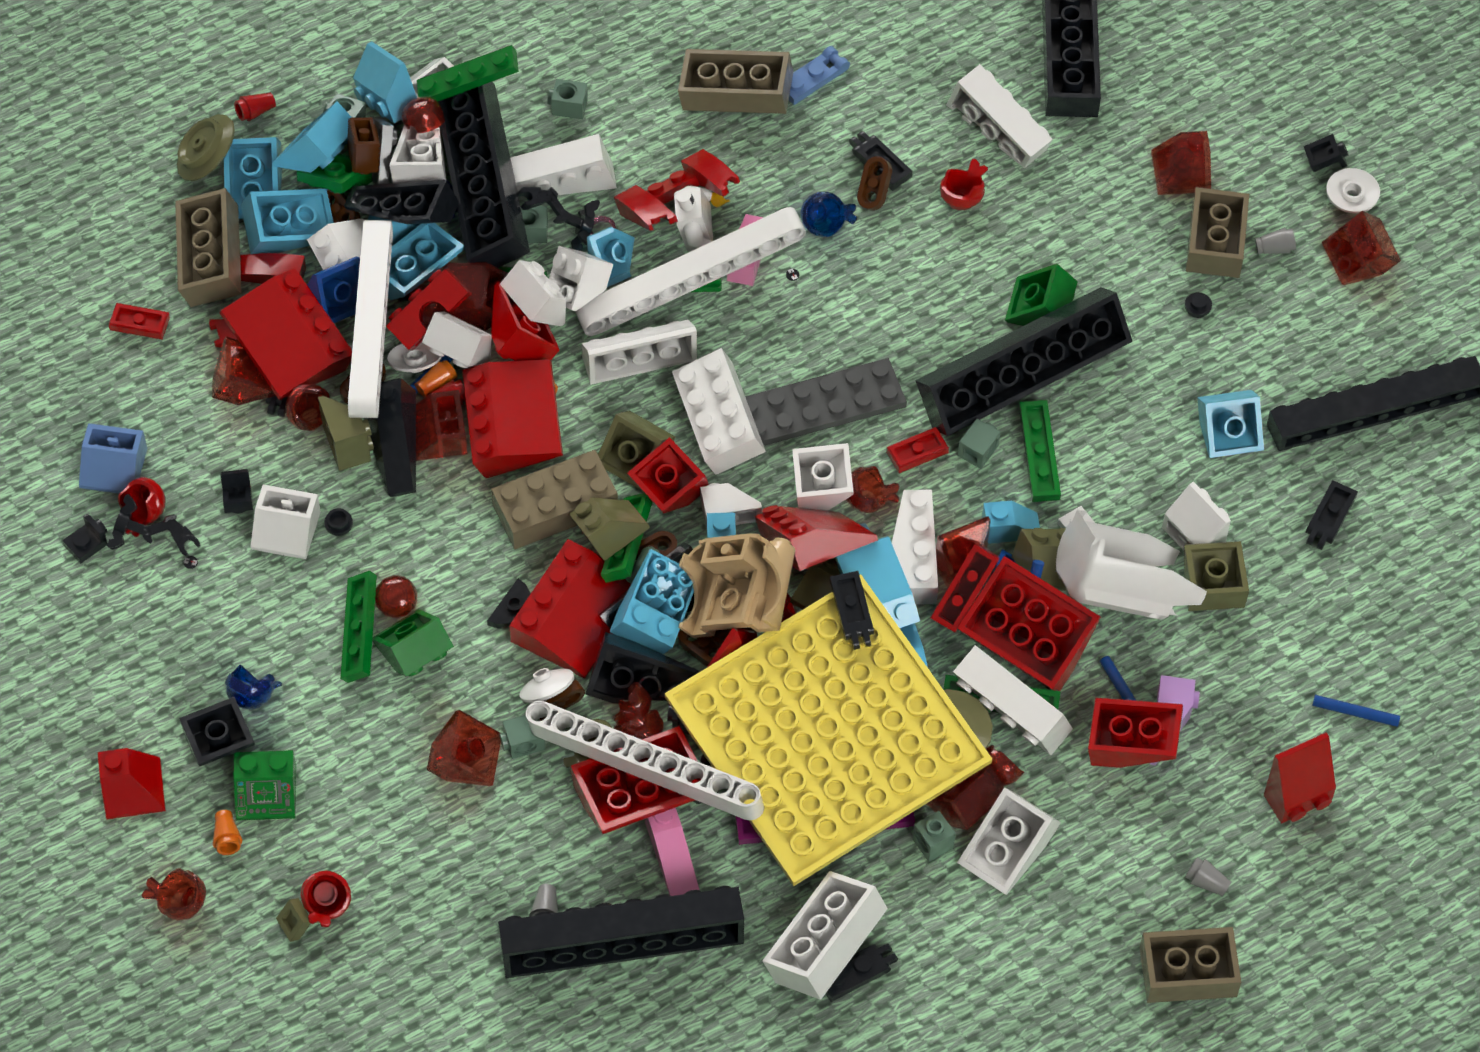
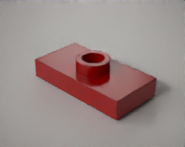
[109,303,170,340]
[886,427,949,473]

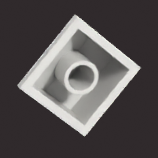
[307,218,364,270]
[500,260,566,326]
[792,443,854,511]

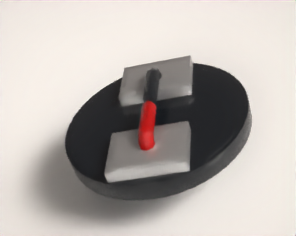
[786,269,800,281]
[184,556,198,569]

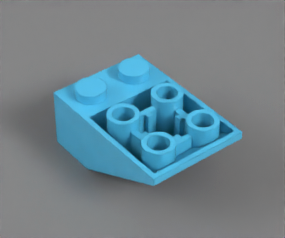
[610,549,694,654]

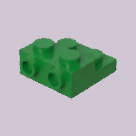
[297,153,372,193]

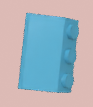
[353,41,421,123]
[272,101,352,173]
[388,223,465,300]

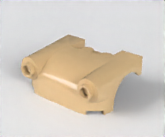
[679,533,795,638]

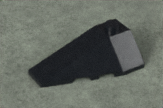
[585,632,701,704]

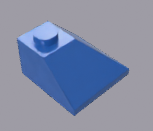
[307,256,360,323]

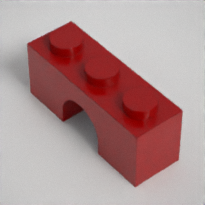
[386,269,472,351]

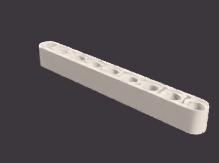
[575,207,806,336]
[348,220,393,418]
[526,701,764,820]

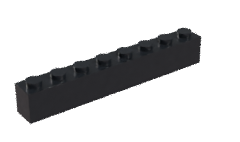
[1267,356,1480,451]

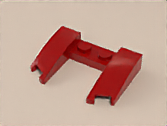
[614,149,740,231]
[209,253,306,351]

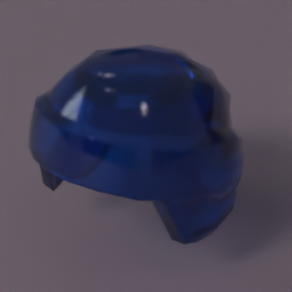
[801,191,857,237]
[225,665,282,710]

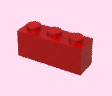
[930,542,1000,633]

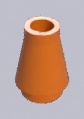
[415,360,457,397]
[213,810,243,855]

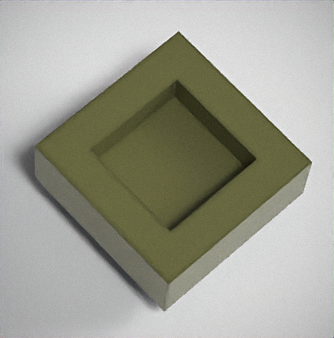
[276,898,311,942]

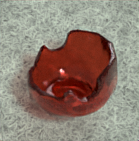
[401,96,445,133]
[375,575,417,618]
[612,682,652,727]
[982,745,1025,786]

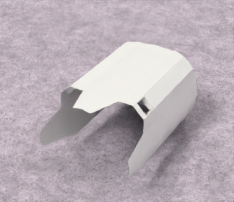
[1056,509,1207,620]

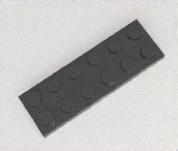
[745,358,907,446]

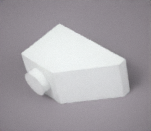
[700,483,762,530]

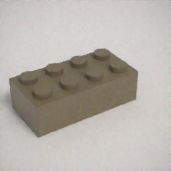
[678,49,794,114]
[175,188,242,307]
[491,450,618,550]

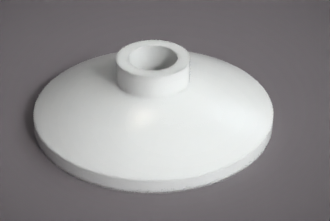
[1326,168,1380,213]
[387,343,442,373]
[520,668,574,703]

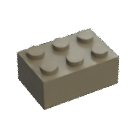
[1186,187,1250,278]
[1139,927,1242,1003]

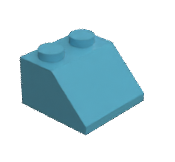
[1197,390,1264,458]

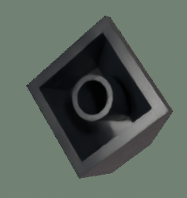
[179,697,255,767]

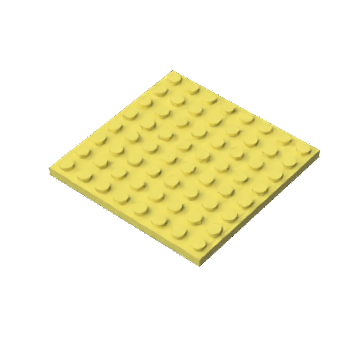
[665,574,992,886]

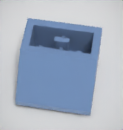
[79,423,147,494]

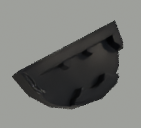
[487,578,531,629]

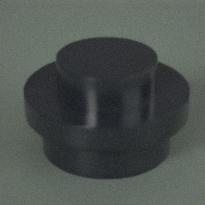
[1185,292,1212,318]
[324,508,353,536]

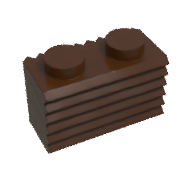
[347,117,380,174]

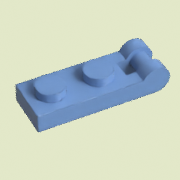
[789,46,850,105]

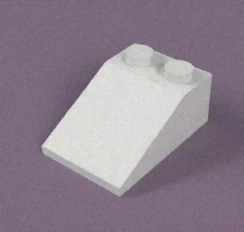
[957,787,1061,895]

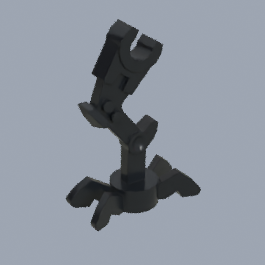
[516,187,600,251]
[107,494,201,556]

